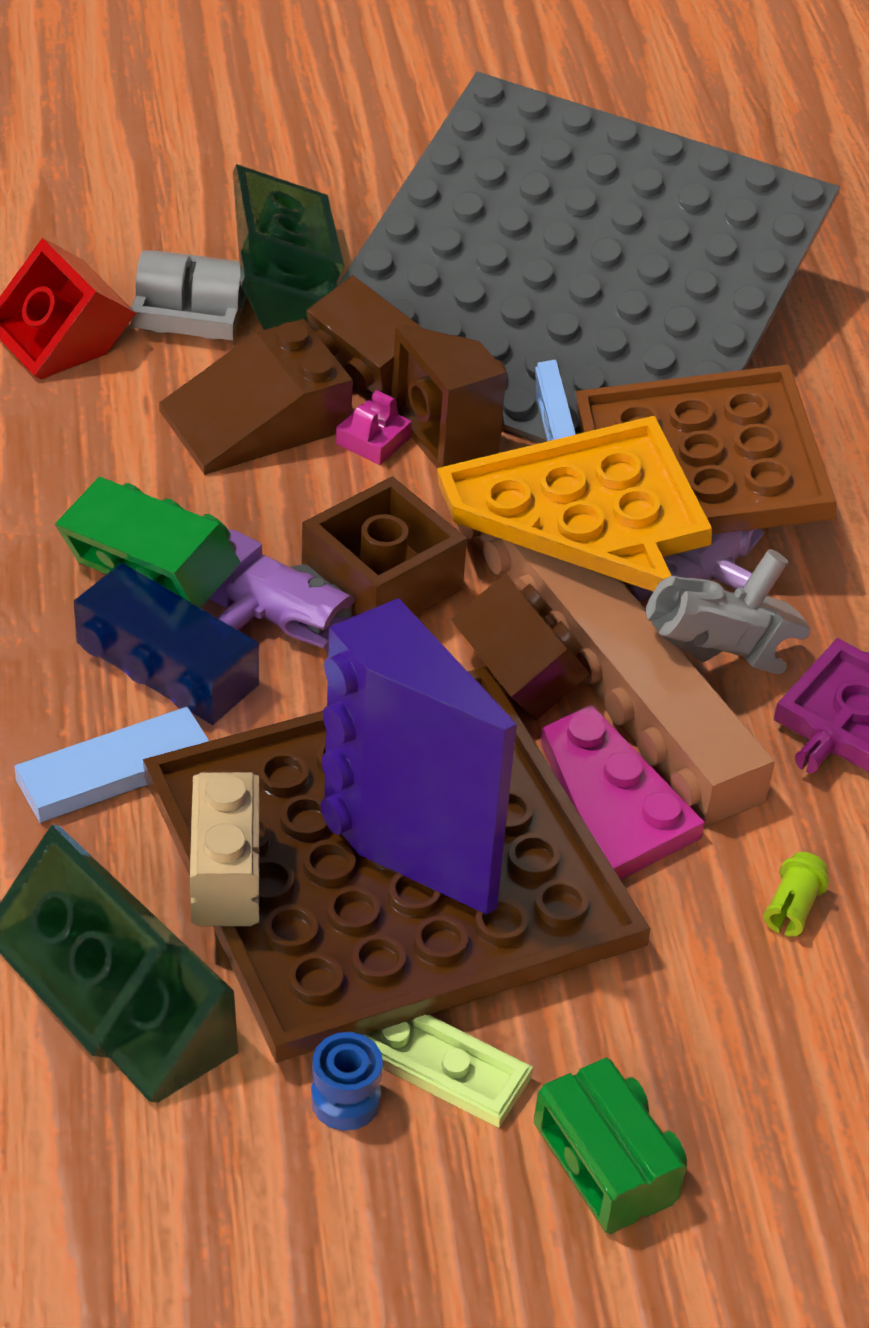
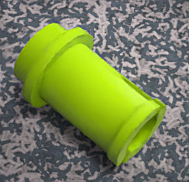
[763,852,830,937]

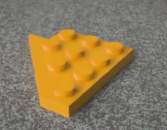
[437,415,712,592]

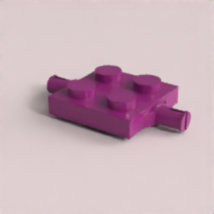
[773,638,869,773]

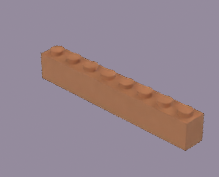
[457,524,775,827]

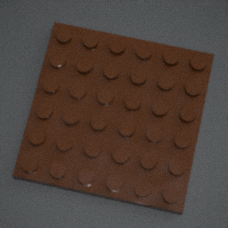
[143,666,651,1063]

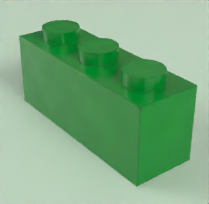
[55,476,241,613]

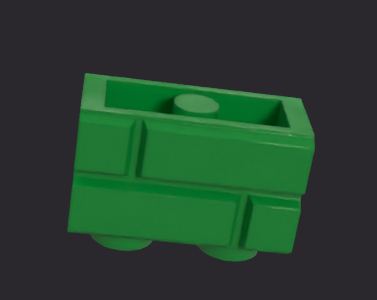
[533,1057,687,1234]

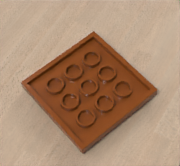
[575,364,836,535]

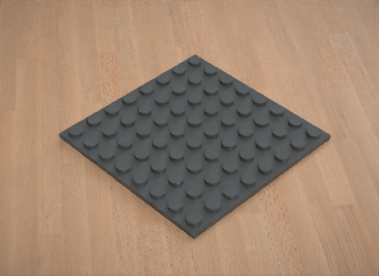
[337,71,840,443]

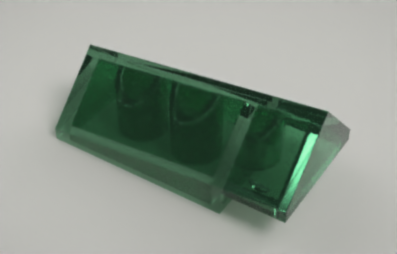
[233,164,344,330]
[0,824,238,1103]

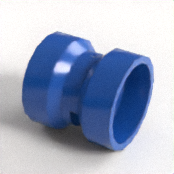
[311,1032,383,1131]

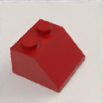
[0,238,136,379]

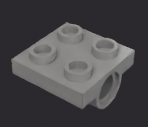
[131,250,252,341]

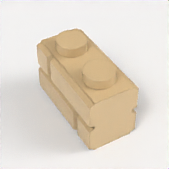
[190,773,259,926]

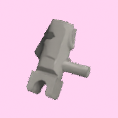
[646,549,810,674]

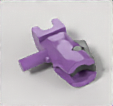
[208,530,355,650]

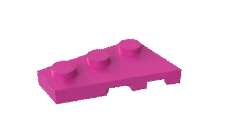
[541,704,705,880]

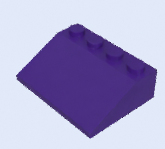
[320,598,517,914]

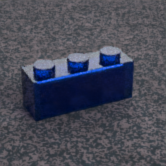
[74,563,259,726]

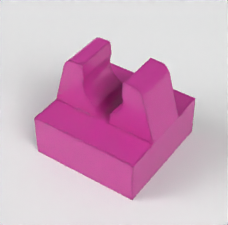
[336,390,412,465]

